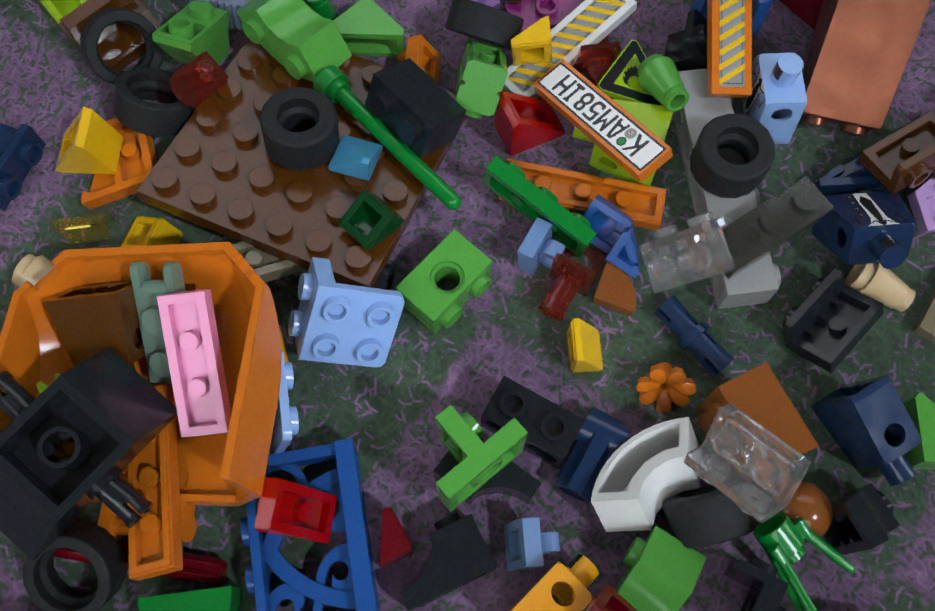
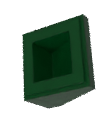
[338,189,405,251]

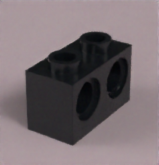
[481,376,585,469]

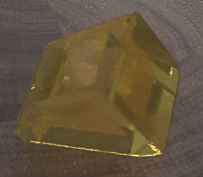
[53,211,111,243]

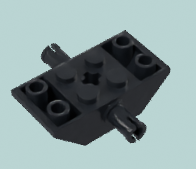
[0,347,177,560]

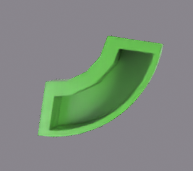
[236,0,352,82]
[614,526,707,611]

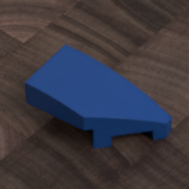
[584,194,641,278]

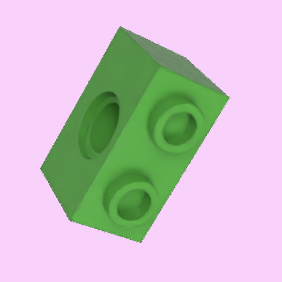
[395,229,492,334]

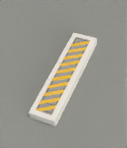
[503,0,637,98]

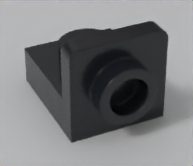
[664,9,707,71]

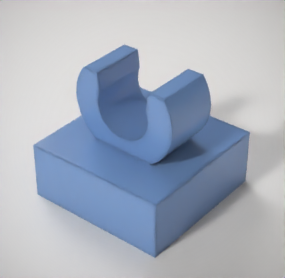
[517,217,566,275]
[504,517,560,571]

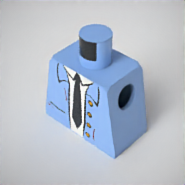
[742,53,807,144]

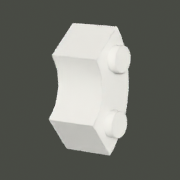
[591,417,700,532]

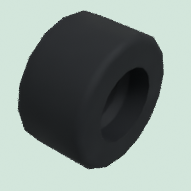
[259,87,339,171]
[690,114,775,198]
[662,481,756,548]

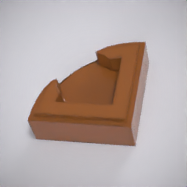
[592,261,636,317]

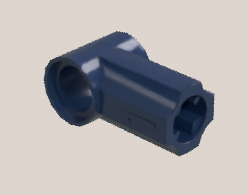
[555,406,633,504]

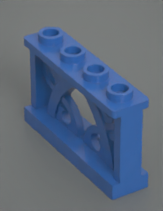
[241,438,380,611]

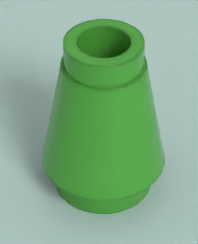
[637,54,689,111]

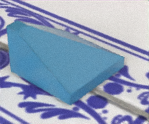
[329,134,383,181]

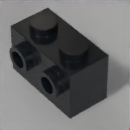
[365,58,466,158]

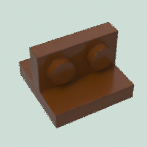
[58,0,162,71]

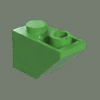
[152,1,230,70]

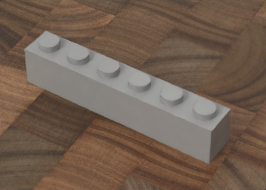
[672,68,781,309]

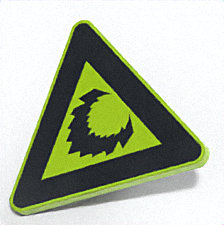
[596,40,664,106]

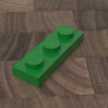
[482,156,597,258]

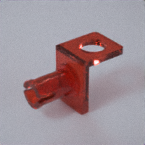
[573,35,621,99]
[538,247,606,321]

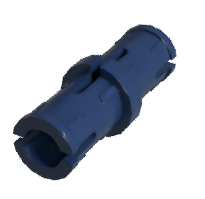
[654,295,734,377]

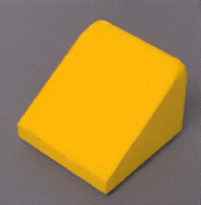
[511,16,552,66]
[121,216,183,247]
[567,318,603,373]

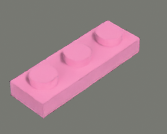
[157,288,231,437]

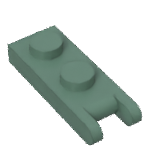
[130,261,186,384]

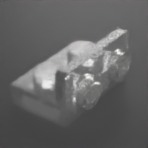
[684,403,812,522]

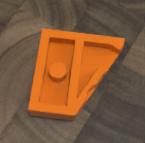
[81,117,158,209]

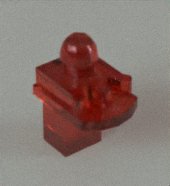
[170,51,229,108]

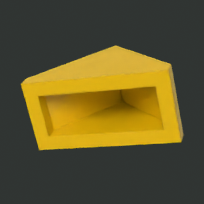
[55,106,123,174]

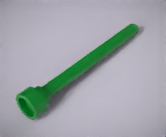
[313,65,461,210]

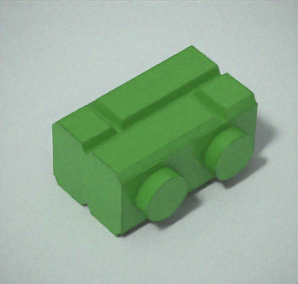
[455,39,508,118]

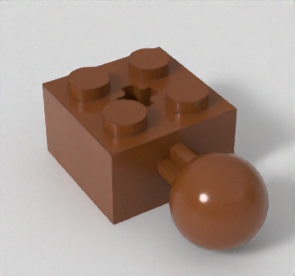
[696,362,833,543]

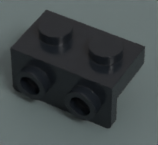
[783,267,884,373]
[724,556,789,611]

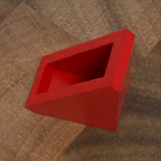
[494,91,566,157]

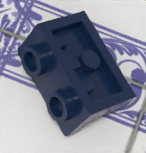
[0,123,46,211]

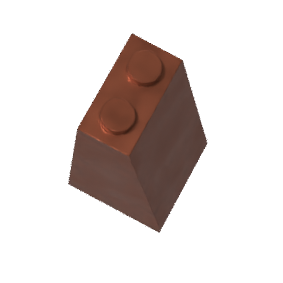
[801,0,932,136]

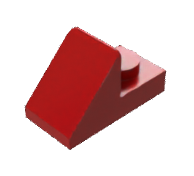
[254,477,338,544]

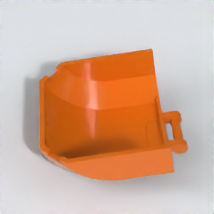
[0,242,281,543]

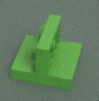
[435,405,528,512]

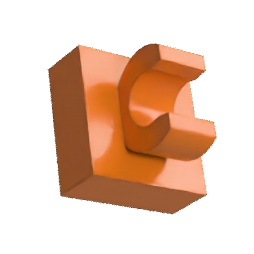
[397,34,442,84]

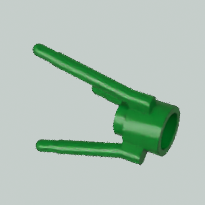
[753,513,855,611]

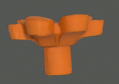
[636,362,696,412]

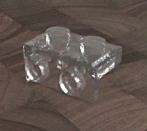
[638,211,735,294]

